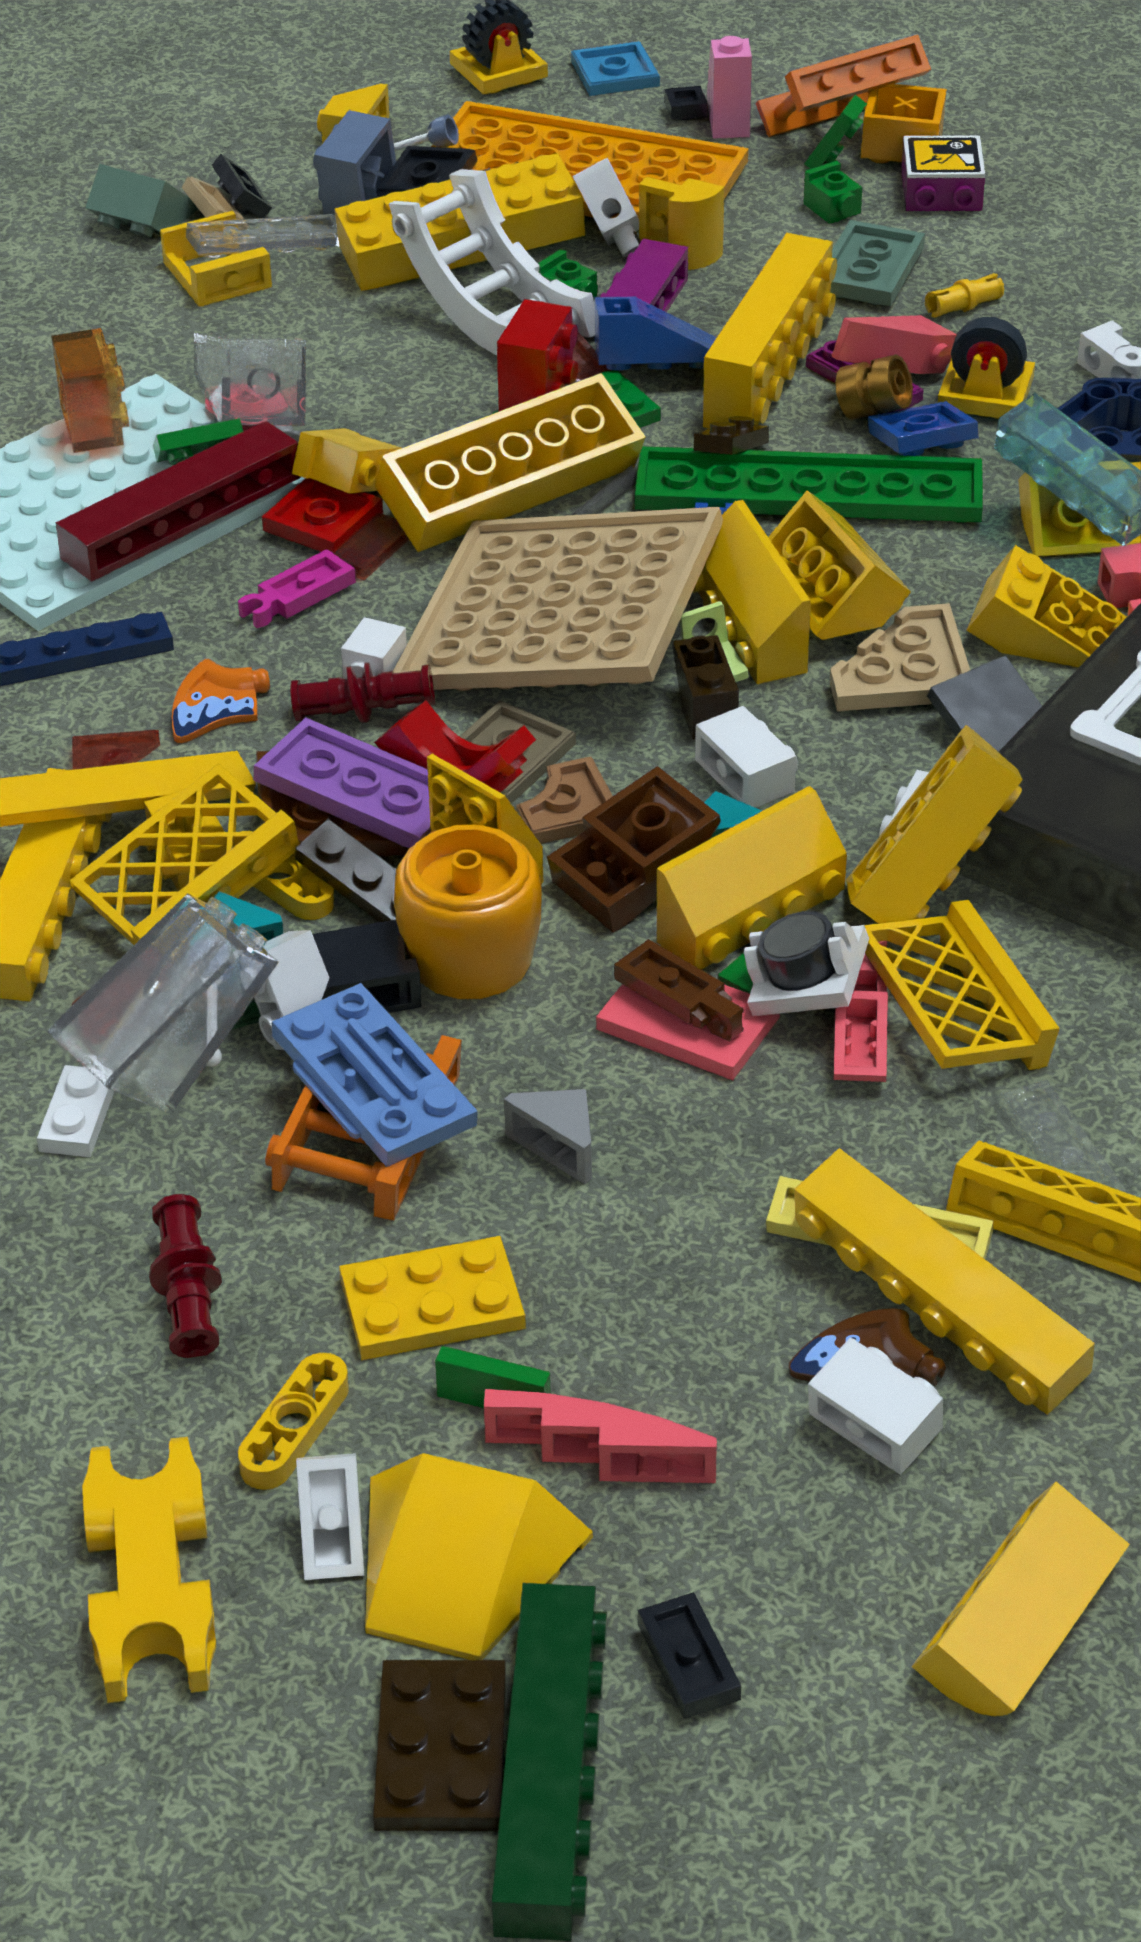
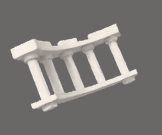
[389,169,595,356]

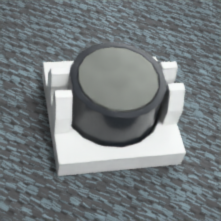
[744,911,869,1016]

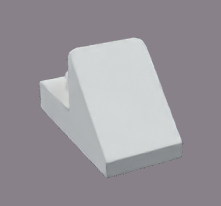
[296,1453,364,1580]

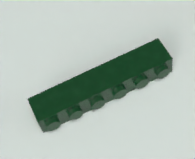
[492,1583,607,1941]

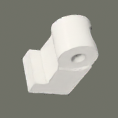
[1077,320,1141,379]

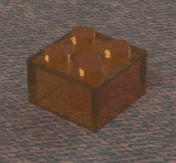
[51,328,129,453]

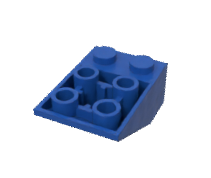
[595,297,716,370]

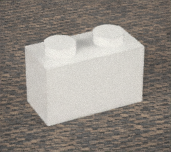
[695,706,798,808]
[808,1337,943,1475]

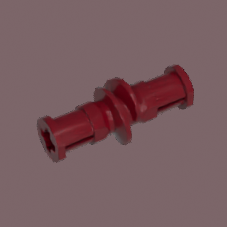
[290,662,435,723]
[149,1194,222,1358]

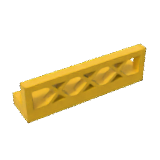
[946,1140,1141,1283]

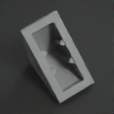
[504,1089,592,1184]

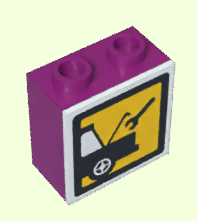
[901,136,985,211]

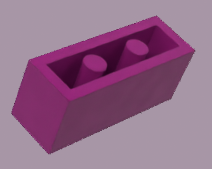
[600,239,688,312]

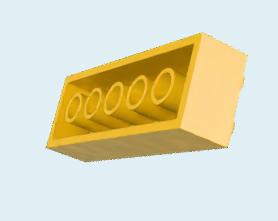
[334,153,585,291]
[703,233,837,429]
[375,373,646,552]

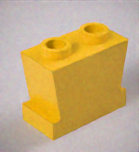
[292,428,402,494]

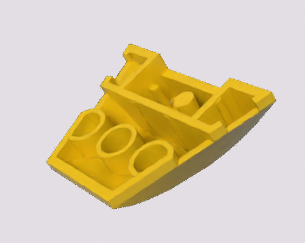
[365,1453,593,1660]

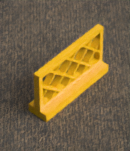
[69,763,299,967]
[864,900,1060,1070]

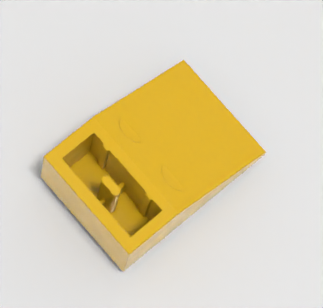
[966,545,1127,672]
[427,754,544,884]

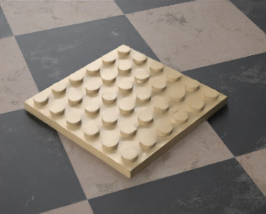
[393,507,723,691]

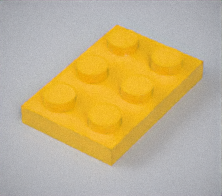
[339,1236,526,1360]

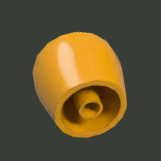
[394,825,542,999]

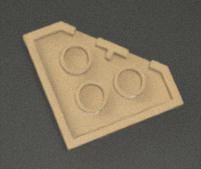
[830,603,970,711]

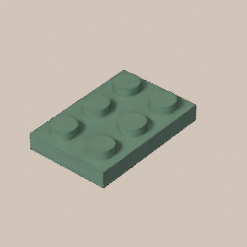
[831,220,925,306]

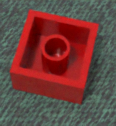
[497,299,578,411]

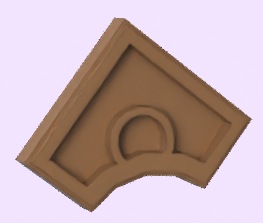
[516,757,613,844]

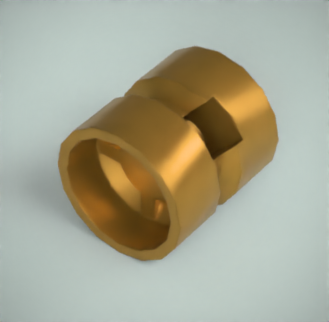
[835,354,913,420]

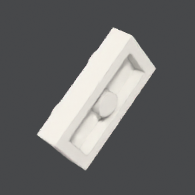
[37,1065,117,1157]

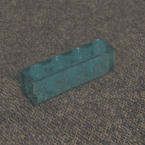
[994,393,1141,546]

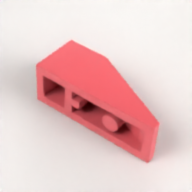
[831,315,956,374]

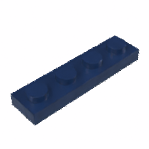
[0,611,174,686]

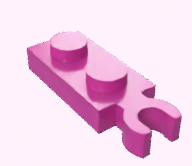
[238,549,356,628]

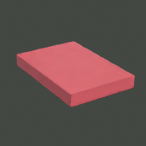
[596,984,780,1081]

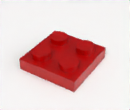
[262,478,383,555]

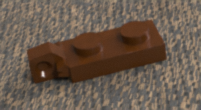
[614,939,744,1042]

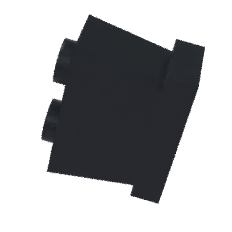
[312,920,422,1013]

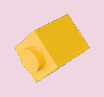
[317,83,390,144]

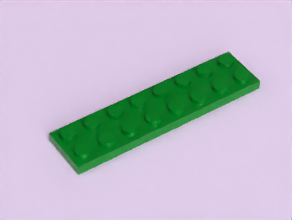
[635,446,983,522]

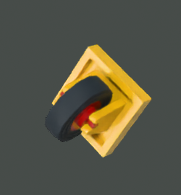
[938,317,1035,421]

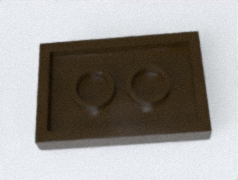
[373,1660,506,1831]

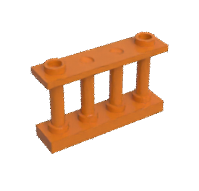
[756,34,931,137]
[265,1035,462,1221]

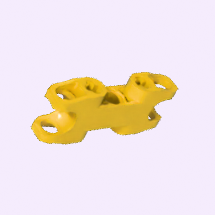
[82,1437,216,1703]

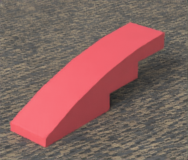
[833,941,888,1082]
[484,1389,717,1483]

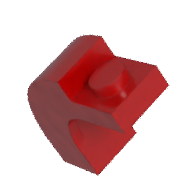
[374,700,536,793]

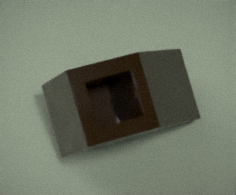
[673,635,739,740]

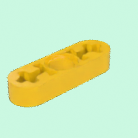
[234,831,334,920]
[238,1353,349,1490]

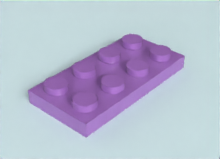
[253,717,431,848]

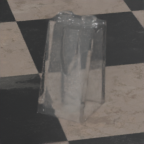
[194,333,306,426]
[48,893,279,1114]

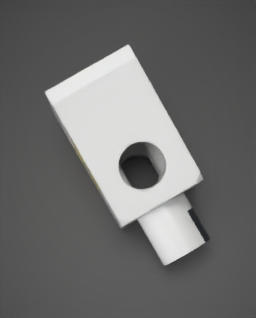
[573,157,641,257]

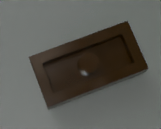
[693,416,769,455]

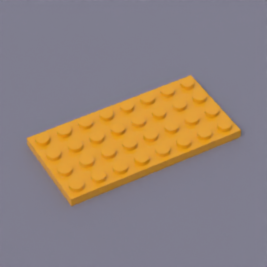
[431,101,749,218]

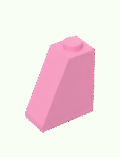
[706,36,752,138]

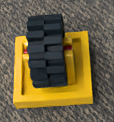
[450,0,548,95]

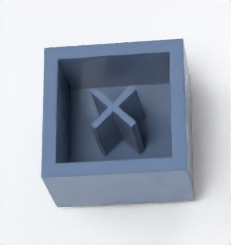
[313,110,396,220]

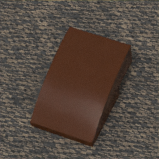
[547,766,721,933]

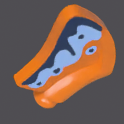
[172,659,270,743]

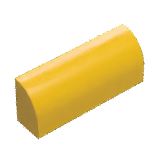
[912,1481,1130,1716]

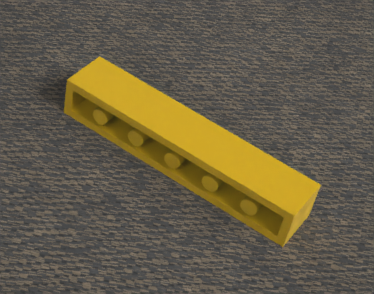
[0,768,112,1002]
[794,1148,1095,1415]

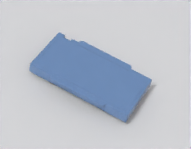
[272,983,478,1167]

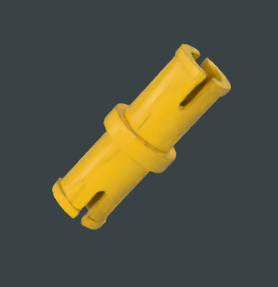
[925,273,1004,318]

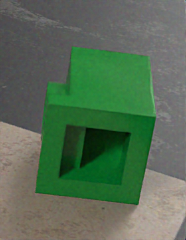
[803,160,863,224]
[538,249,598,300]

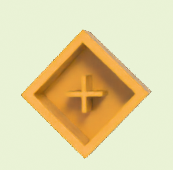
[860,84,947,163]

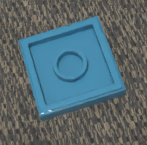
[571,41,660,96]

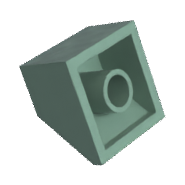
[85,164,198,239]

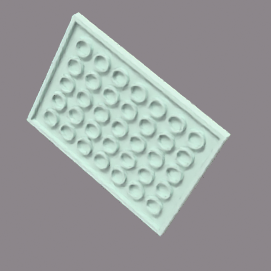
[0,374,305,631]

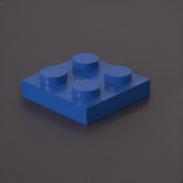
[868,401,979,456]

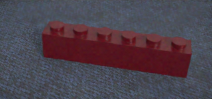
[55,421,301,582]

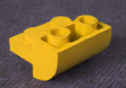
[639,177,724,270]

